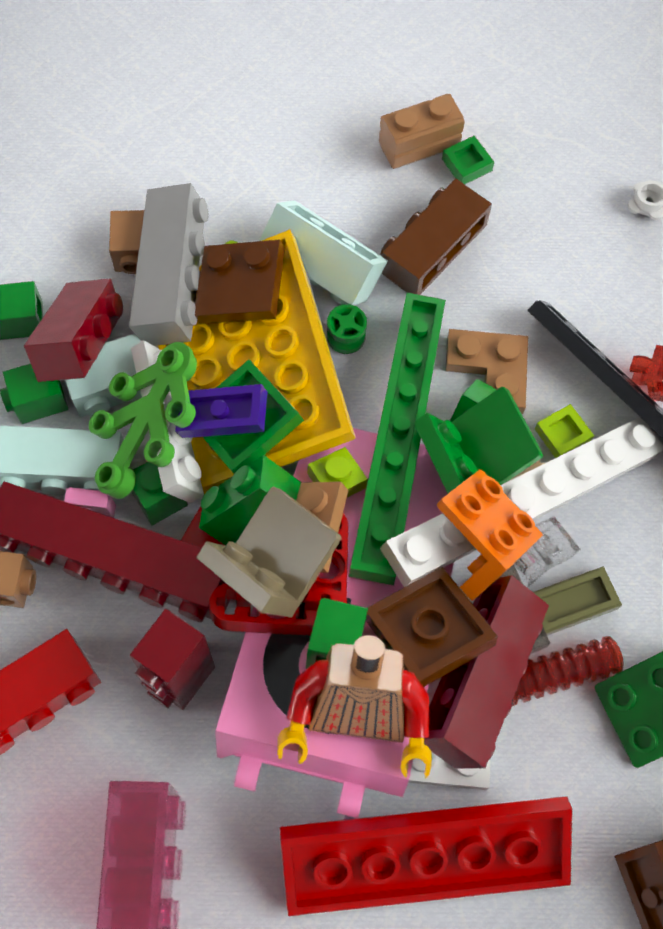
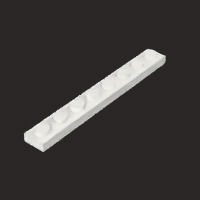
[380,417,663,587]

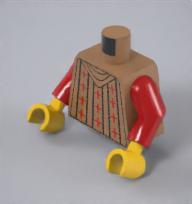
[277,635,432,778]

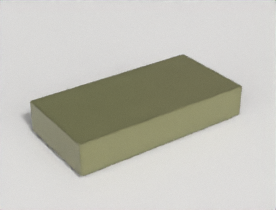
[533,566,622,638]

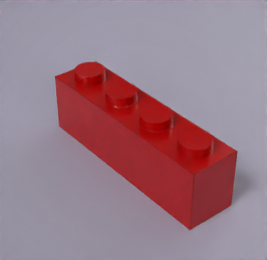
[0,629,101,755]

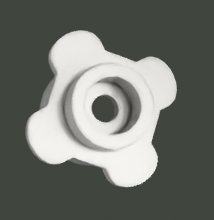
[628,181,663,220]

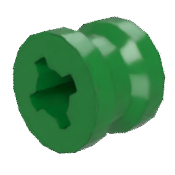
[327,304,367,354]

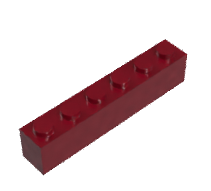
[0,481,230,622]

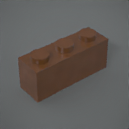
[380,178,492,295]

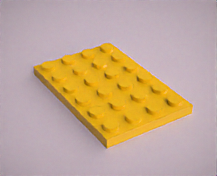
[158,229,356,494]

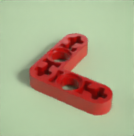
[209,514,348,636]

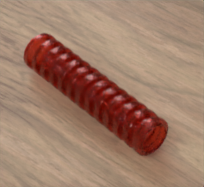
[512,635,624,707]

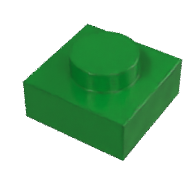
[442,135,495,184]

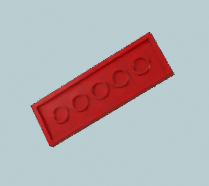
[280,796,572,916]

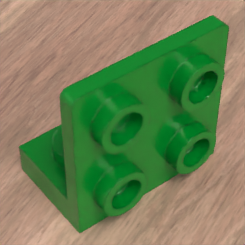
[414,386,543,494]
[595,651,663,768]

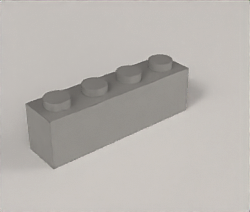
[129,183,209,346]

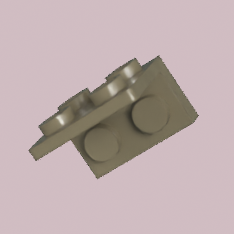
[196,487,341,617]

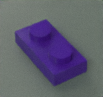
[175,384,267,438]

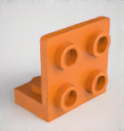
[437,470,543,601]

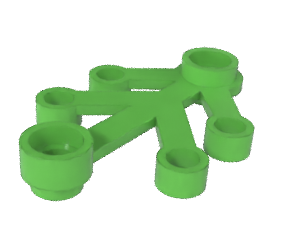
[89,342,197,499]

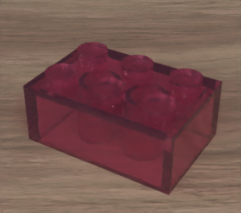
[96,781,186,929]

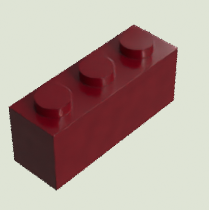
[24,278,123,382]
[130,608,215,710]

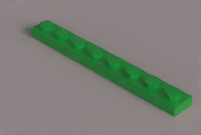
[349,293,446,586]

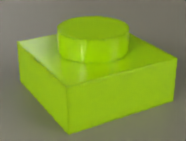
[534,404,594,458]
[307,447,368,497]

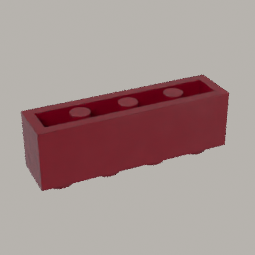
[424,575,549,769]

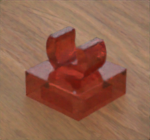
[629,345,663,402]

